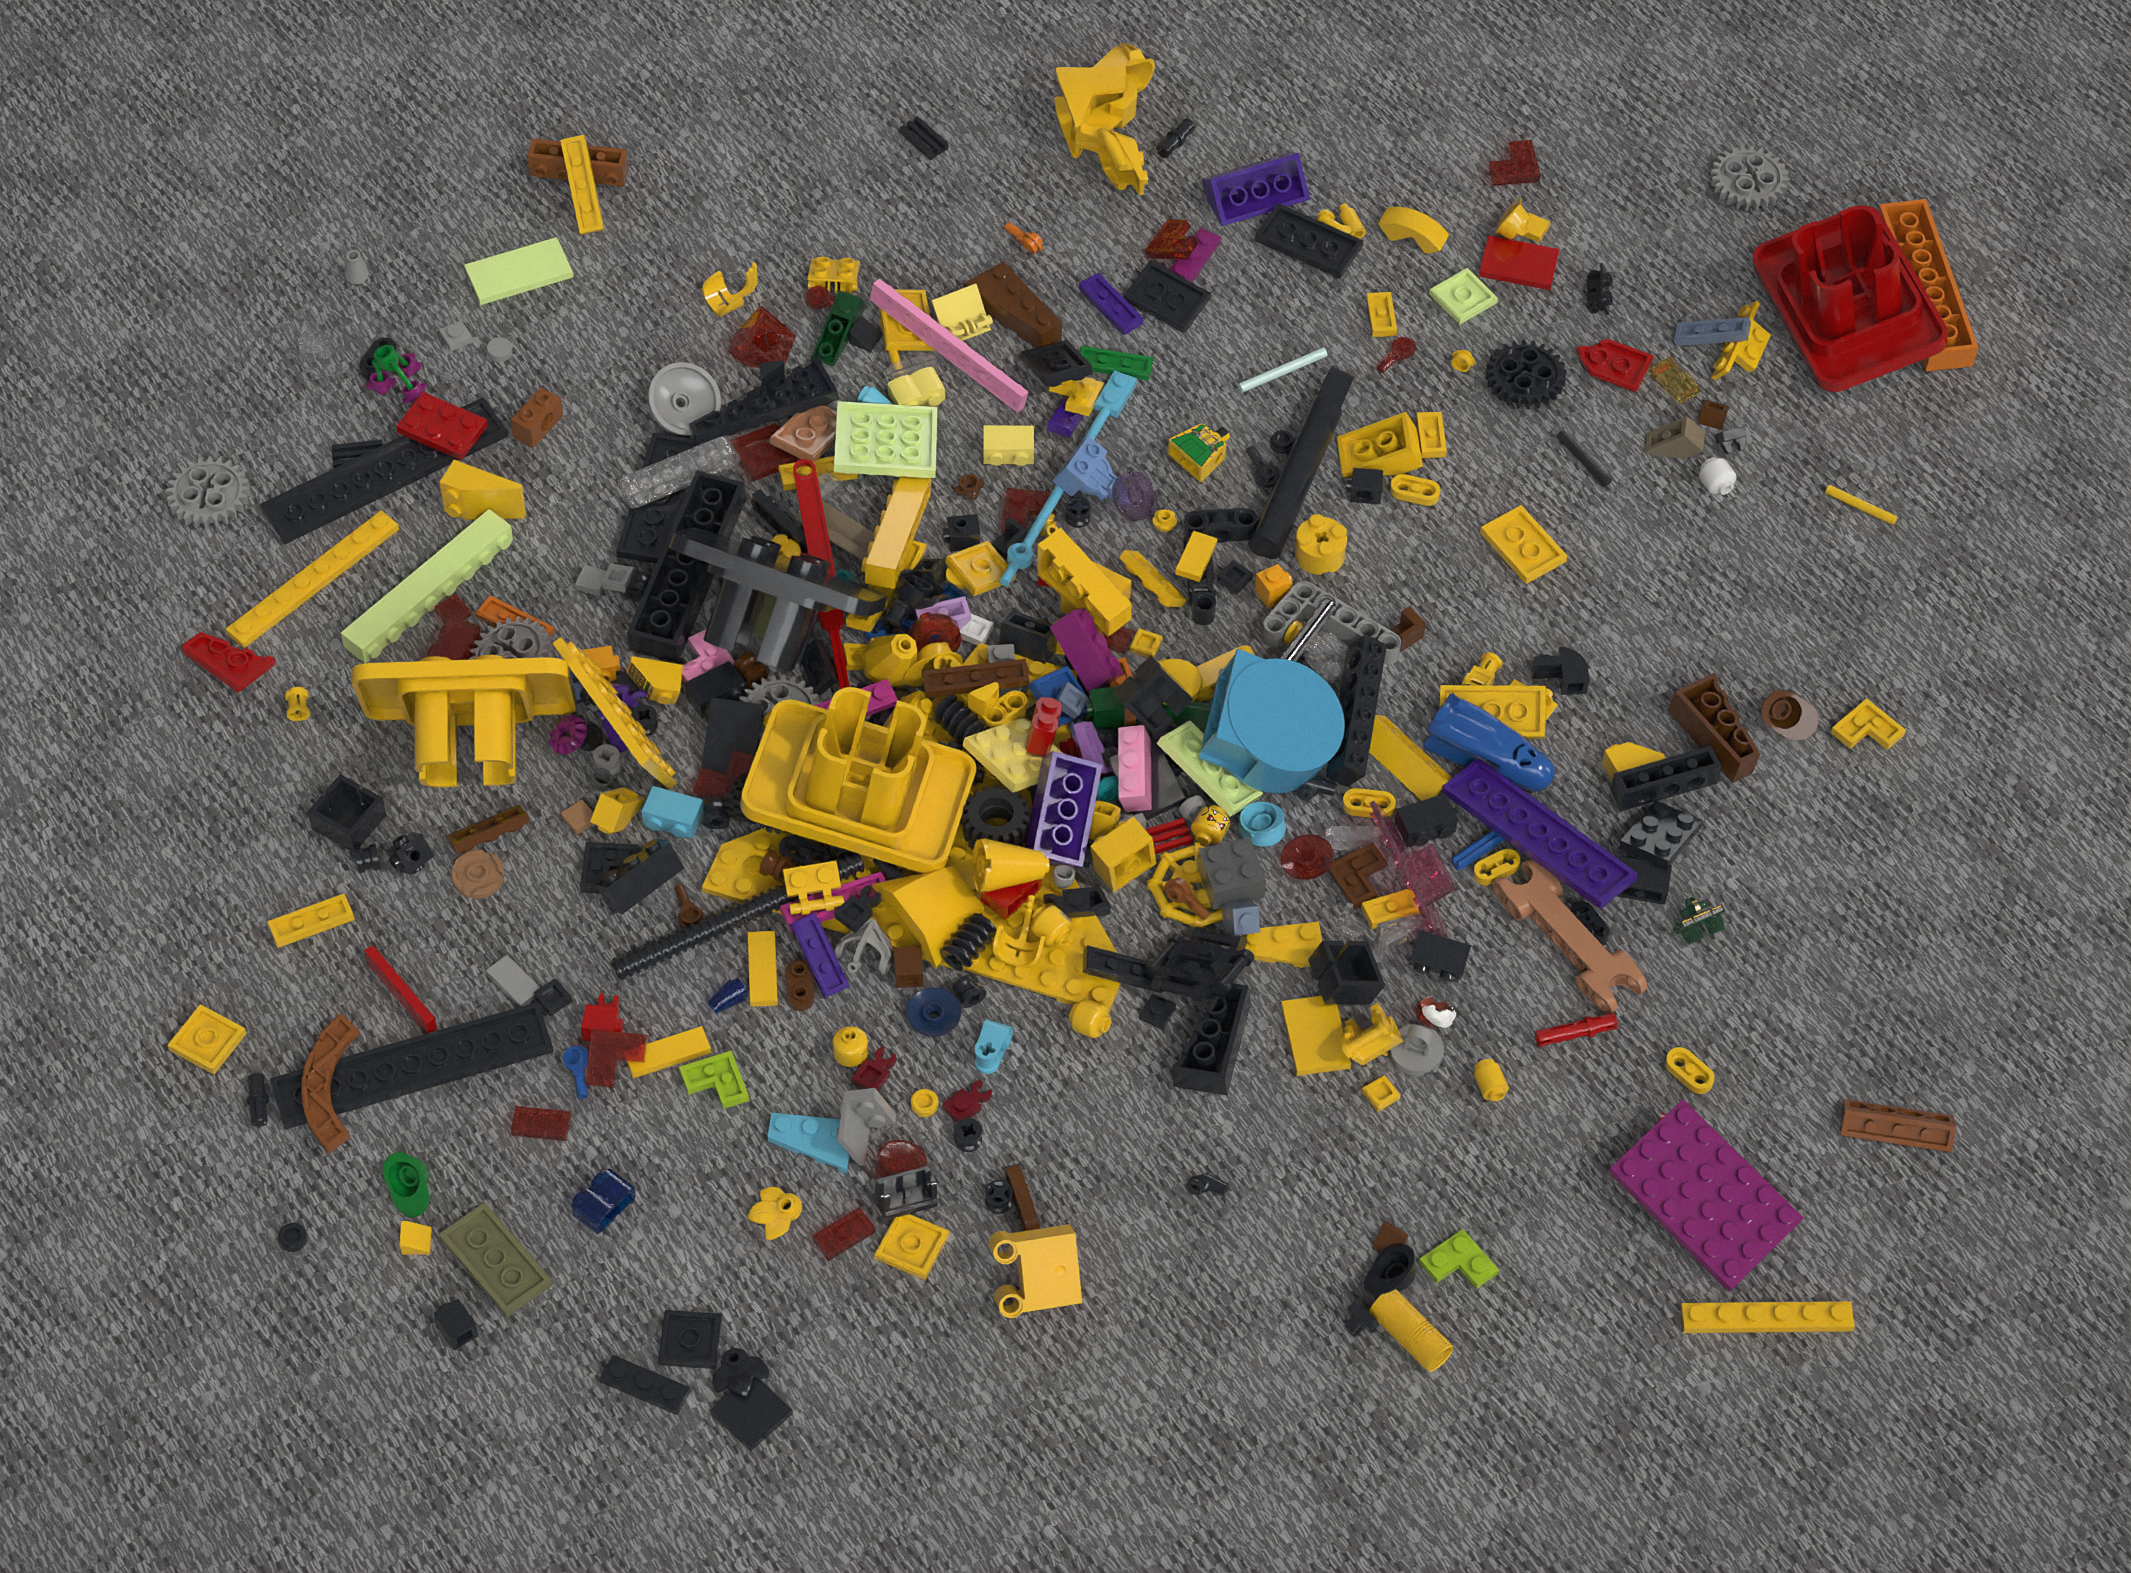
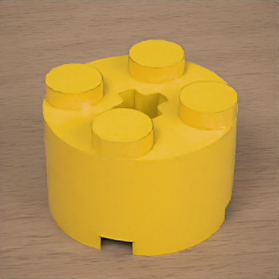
[1295,514,1347,575]

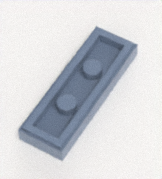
[1674,317,1751,346]

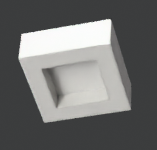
[959,614,994,646]

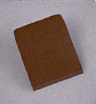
[1698,400,1729,430]
[1373,1221,1408,1253]

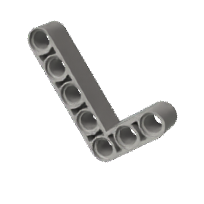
[1262,581,1401,665]

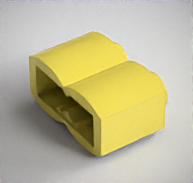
[887,367,945,407]

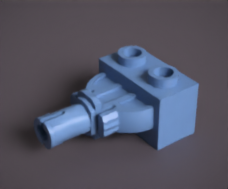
[1052,435,1135,511]

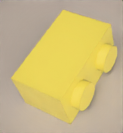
[983,425,1034,466]

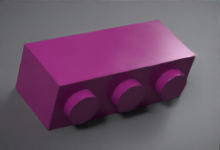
[1050,608,1124,693]

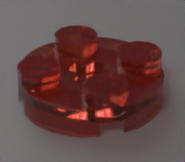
[909,612,962,654]

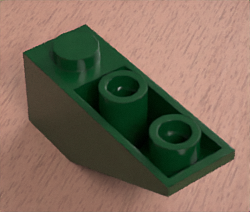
[811,290,866,367]

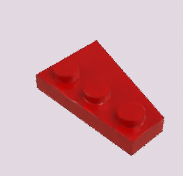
[182,632,275,693]

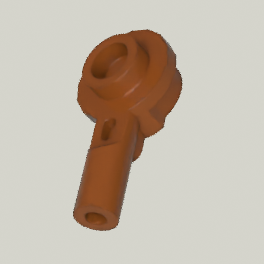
[1165,877,1211,921]

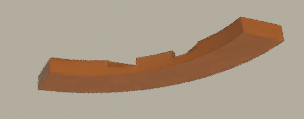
[301,1013,360,1154]

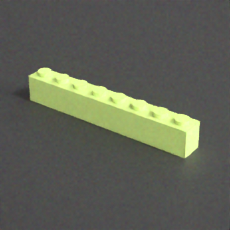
[341,509,513,663]

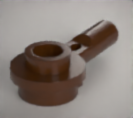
[674,884,705,928]

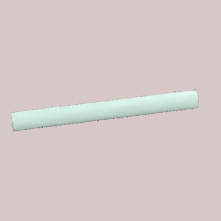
[1238,347,1327,393]

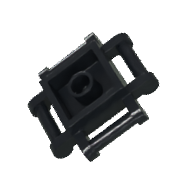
[1144,926,1255,1002]

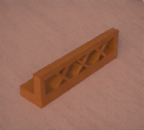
[1840,1099,1957,1152]

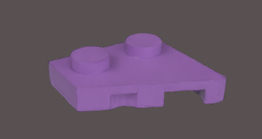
[1073,722,1114,775]

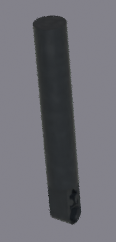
[1248,366,1354,560]

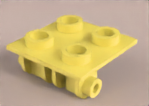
[931,283,993,341]

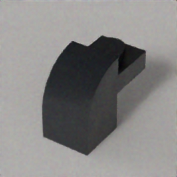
[1532,647,1590,695]

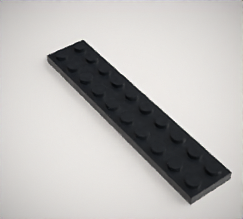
[260,397,508,544]
[270,1002,554,1130]

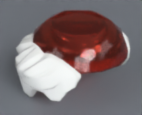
[1415,996,1456,1028]

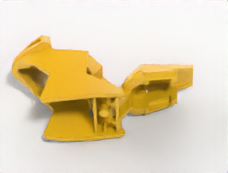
[1054,43,1155,195]

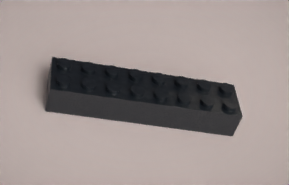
[627,470,746,662]

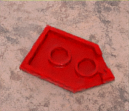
[1576,339,1654,392]

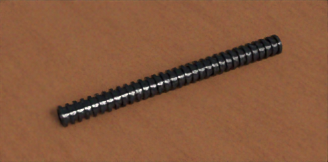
[612,852,865,981]

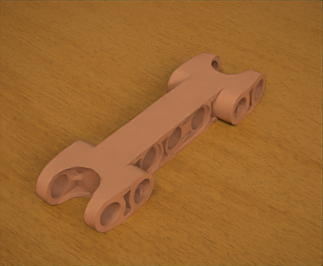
[1492,858,1647,1014]

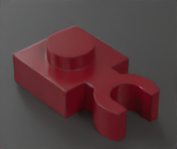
[851,1047,896,1092]
[942,1080,992,1123]

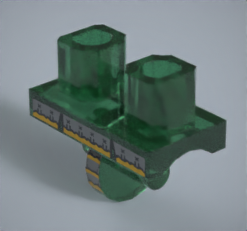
[1672,897,1725,945]

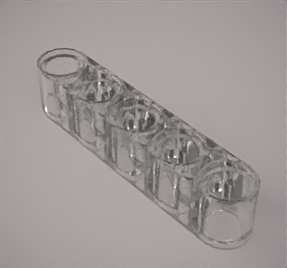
[618,436,740,508]

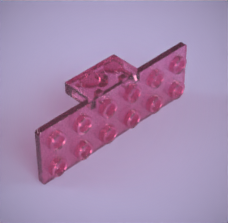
[1370,801,1457,940]

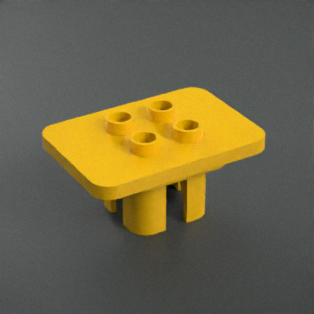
[352,655,576,788]
[740,687,976,873]

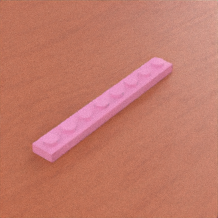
[870,279,1028,413]

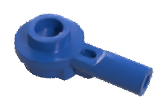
[563,1045,590,1099]

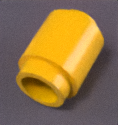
[1474,1059,1509,1101]

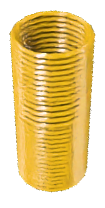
[1369,1289,1453,1372]

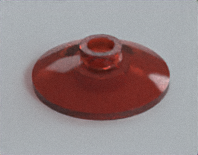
[1281,834,1334,880]

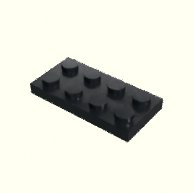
[1255,203,1364,279]

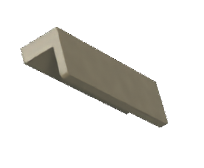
[795,501,875,561]

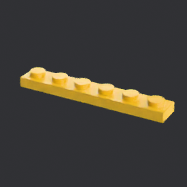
[1680,1301,1855,1333]

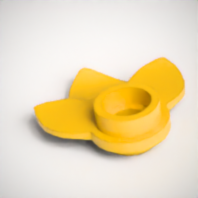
[747,1187,802,1240]

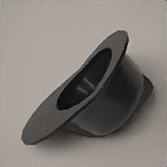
[1363,1244,1416,1295]

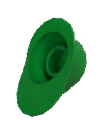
[383,1152,430,1218]

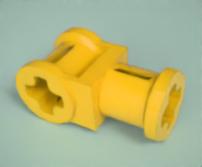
[1462,652,1503,686]

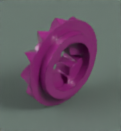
[549,715,587,755]

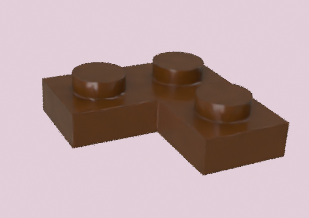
[1327,842,1387,910]

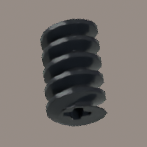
[934,695,990,750]
[940,913,997,971]

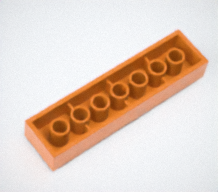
[1878,199,1979,372]

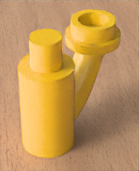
[1317,203,1366,239]

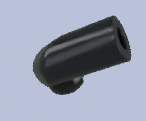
[1298,778,1337,801]
[1187,1173,1230,1196]

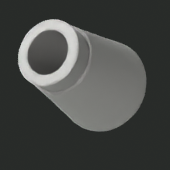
[344,250,369,284]

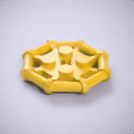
[1147,842,1223,928]

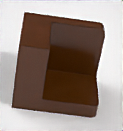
[1390,606,1426,652]
[894,946,923,988]

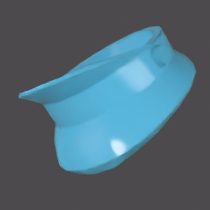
[1238,801,1286,847]

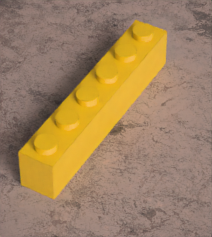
[861,476,932,589]

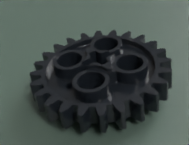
[1485,340,1567,410]

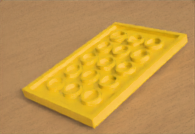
[552,637,678,789]

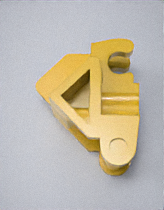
[1340,1003,1404,1065]

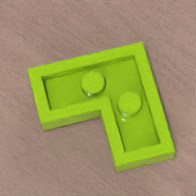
[679,1051,749,1109]
[1419,1229,1499,1289]

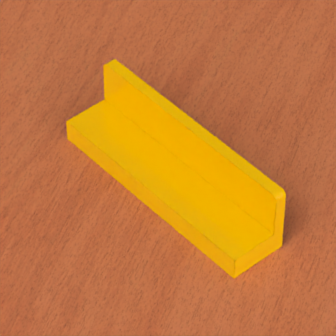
[1369,715,1452,801]

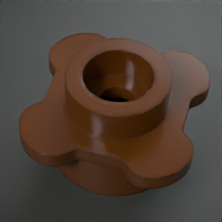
[955,474,984,499]

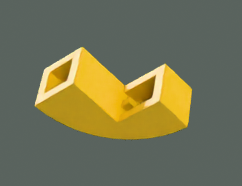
[1378,207,1449,254]

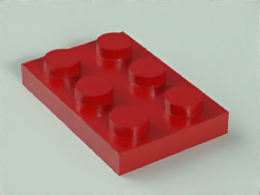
[396,392,488,461]

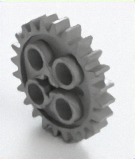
[1710,146,1789,212]
[166,456,251,529]
[469,616,553,660]
[739,675,821,743]

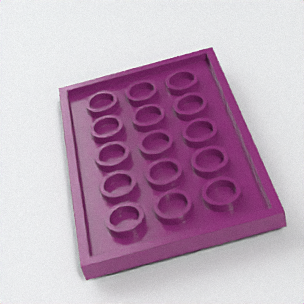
[1607,1099,1804,1292]

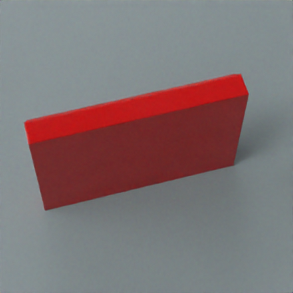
[1479,235,1560,290]

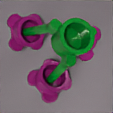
[366,345,427,404]

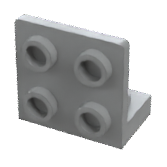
[836,1088,897,1166]

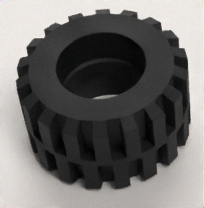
[963,785,1030,850]

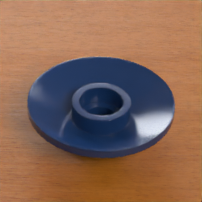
[907,988,961,1037]

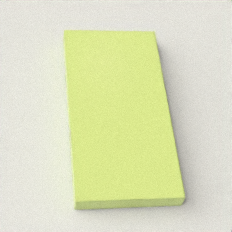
[464,237,573,305]
[1157,721,1263,817]

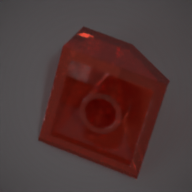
[728,306,797,368]

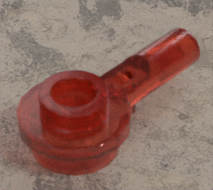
[806,286,836,309]
[1377,337,1416,373]

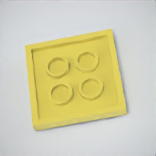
[962,717,1062,793]

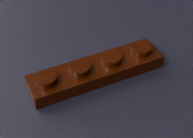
[922,659,1030,698]

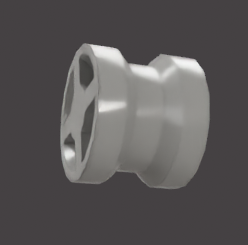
[593,744,621,776]

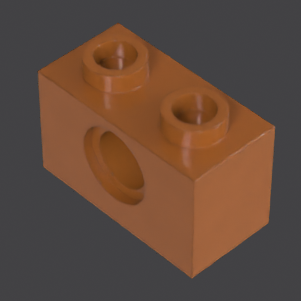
[510,387,563,448]

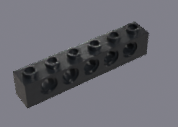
[1326,634,1387,787]

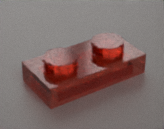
[511,1106,571,1141]
[812,1207,875,1261]

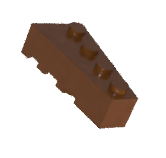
[964,261,1062,348]
[1668,673,1760,783]

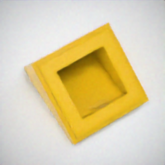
[968,682,999,717]
[400,1221,432,1255]

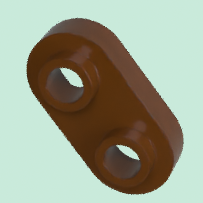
[786,960,815,1011]

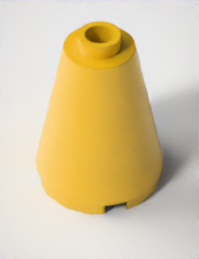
[972,838,1049,892]

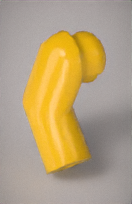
[1040,513,1058,537]

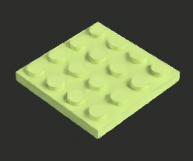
[834,401,937,478]

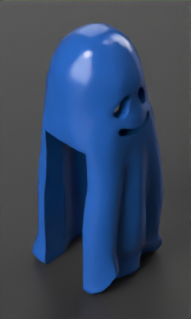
[1423,693,1556,792]

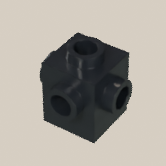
[387,832,435,874]

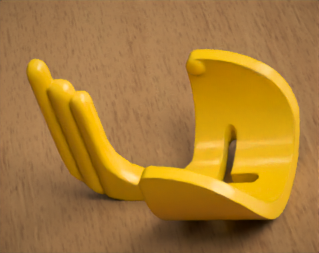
[702,262,758,317]
[993,895,1046,967]

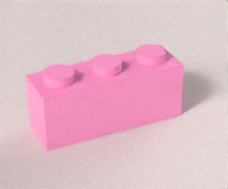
[1118,725,1152,812]

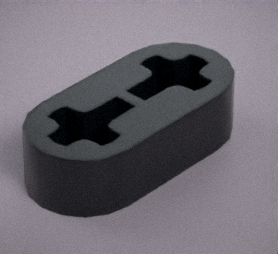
[1570,901,1609,946]

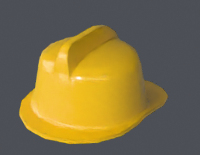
[1495,197,1530,240]
[903,642,963,687]

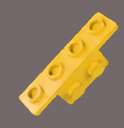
[1711,300,1771,380]

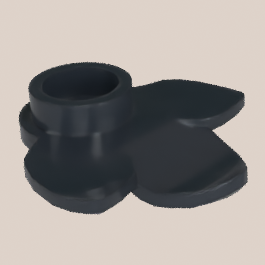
[712,1348,770,1397]

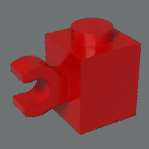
[581,993,624,1044]

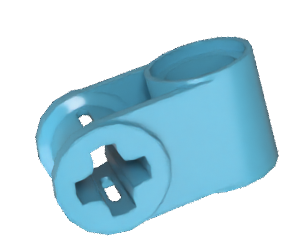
[975,1019,1013,1074]

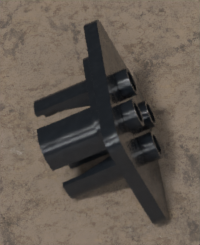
[669,528,888,671]

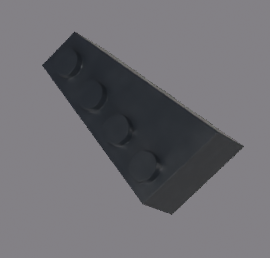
[1171,983,1251,1095]

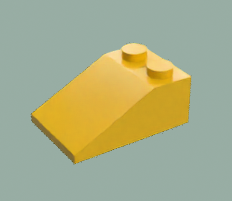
[1337,412,1423,477]
[440,460,526,520]

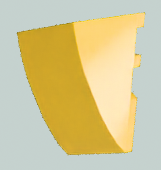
[872,866,985,970]

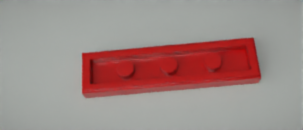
[364,946,437,1034]

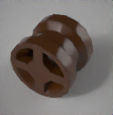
[759,850,791,883]

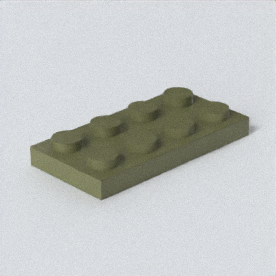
[439,1202,553,1318]

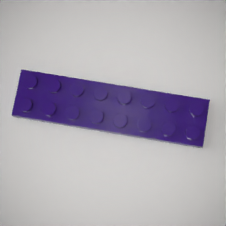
[1442,758,1637,909]

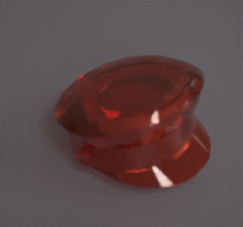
[875,1140,927,1179]

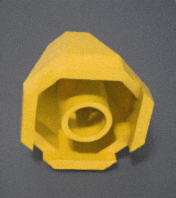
[861,634,917,689]

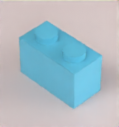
[642,786,704,839]

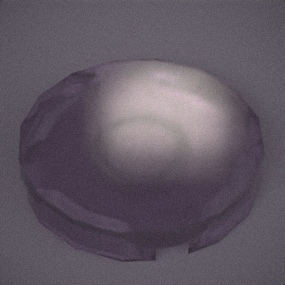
[1112,471,1157,521]

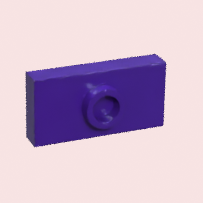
[1046,397,1084,438]

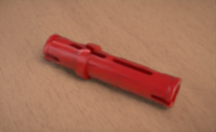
[1534,1012,1618,1048]

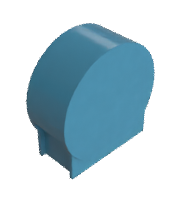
[1199,649,1344,793]

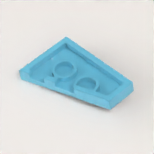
[768,1113,850,1174]

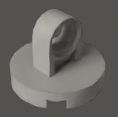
[1389,1024,1444,1076]

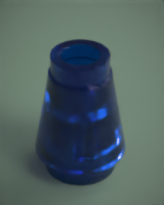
[707,977,749,1015]

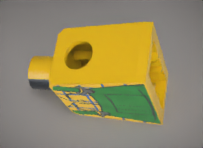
[1168,424,1230,482]

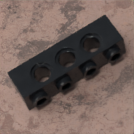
[1610,746,1722,811]

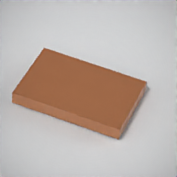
[770,406,837,463]

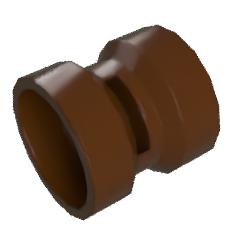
[733,652,769,688]

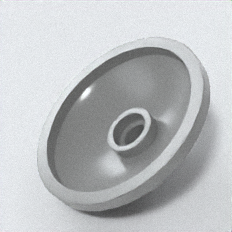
[647,362,721,436]

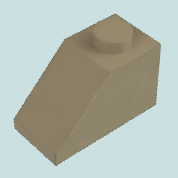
[1645,416,1705,459]

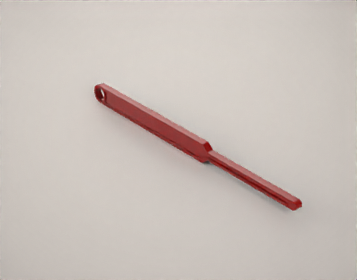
[793,459,850,689]

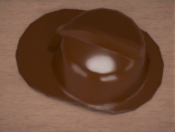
[1761,690,1819,740]

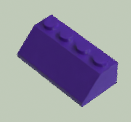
[1202,152,1310,226]
[1025,751,1103,868]

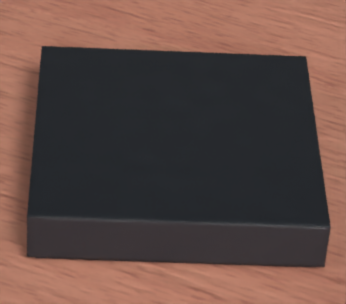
[658,1310,722,1369]
[711,1378,793,1452]

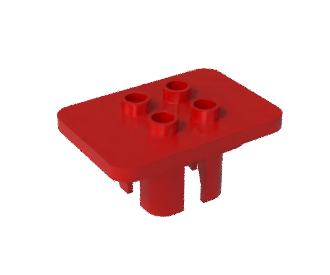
[1753,205,1948,392]

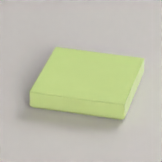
[1429,268,1498,325]

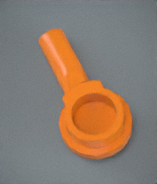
[1004,222,1043,254]

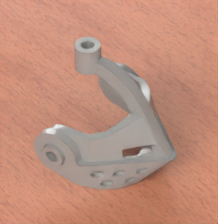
[834,919,893,976]

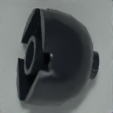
[894,569,946,618]

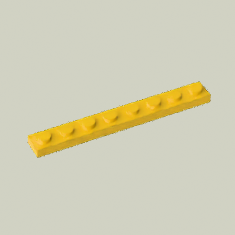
[226,510,399,648]

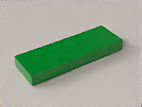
[1079,346,1154,381]

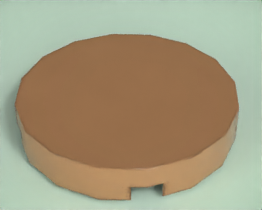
[450,849,505,899]

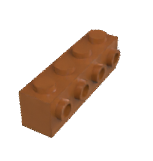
[527,138,629,187]

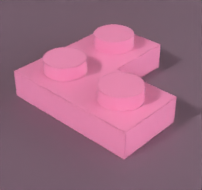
[682,629,735,683]

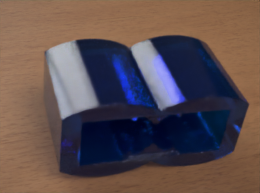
[571,1168,636,1235]

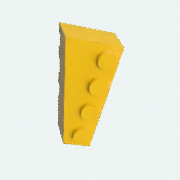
[1037,527,1132,637]

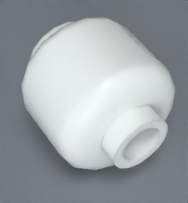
[1699,457,1736,495]

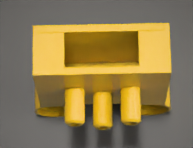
[988,1224,1082,1318]

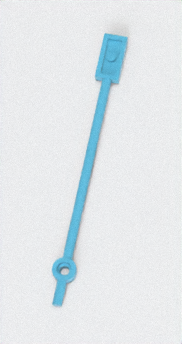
[1000,370,1137,586]

